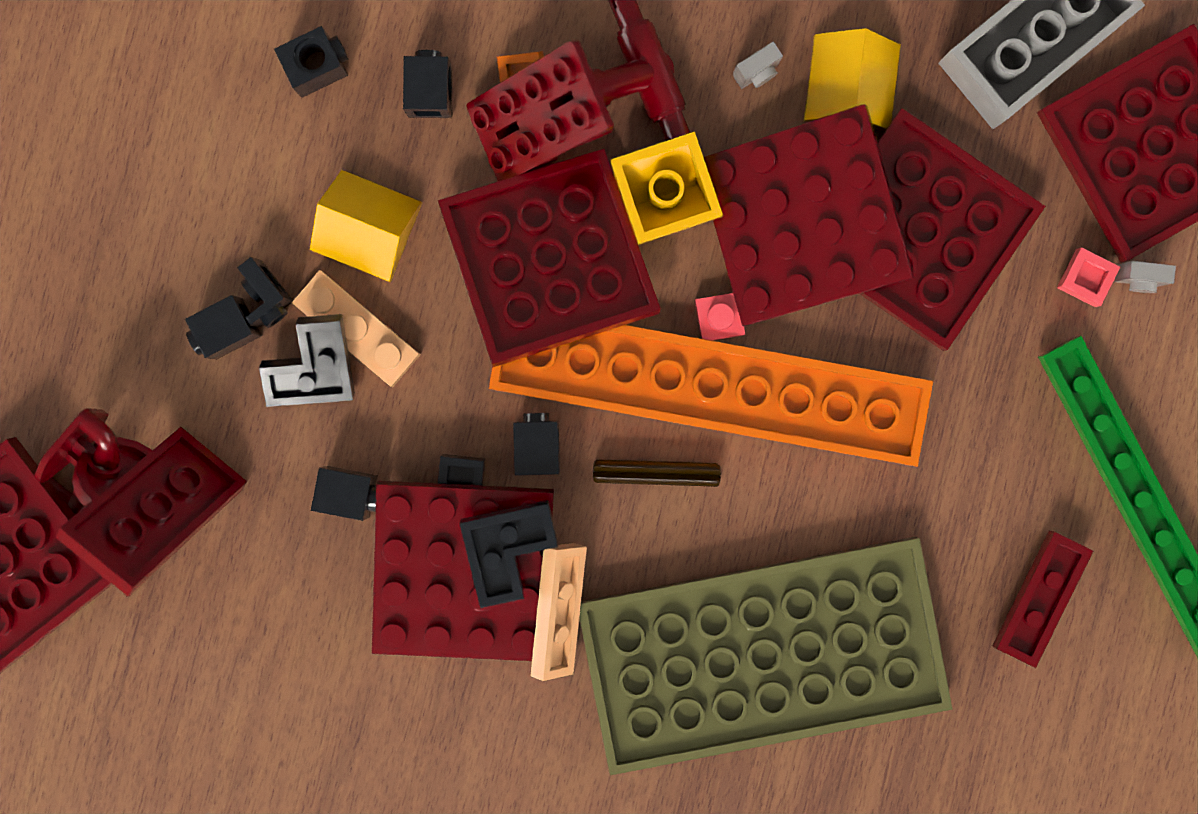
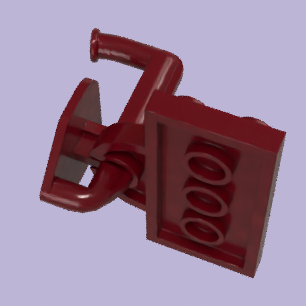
[35,408,248,597]

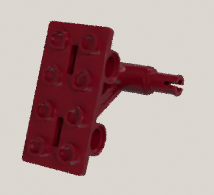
[466,0,691,181]

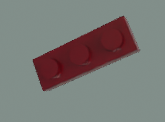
[992,530,1094,668]

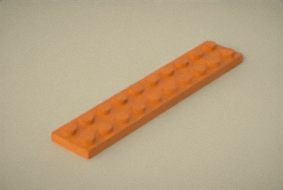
[488,325,933,467]

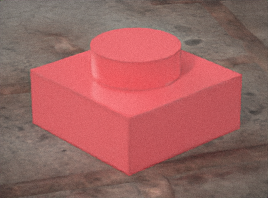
[1057,247,1120,307]
[694,293,745,341]

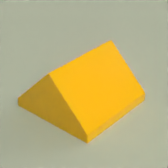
[804,28,901,131]
[610,132,723,245]
[310,170,422,282]

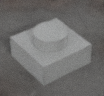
[733,41,783,89]
[1114,261,1176,293]

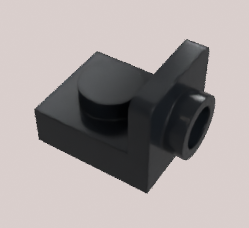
[238,257,293,328]

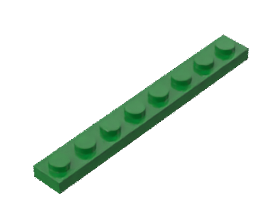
[1038,336,1198,658]

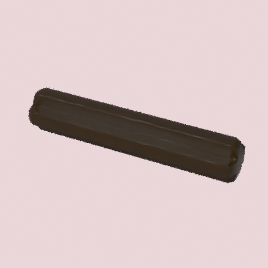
[593,459,721,487]

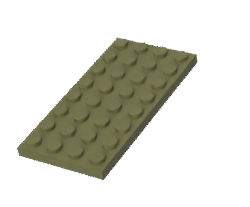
[579,537,953,776]

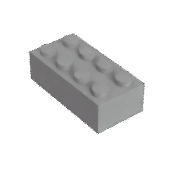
[938,0,1145,129]

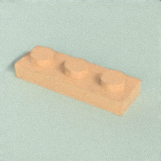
[292,270,421,387]
[531,543,587,681]

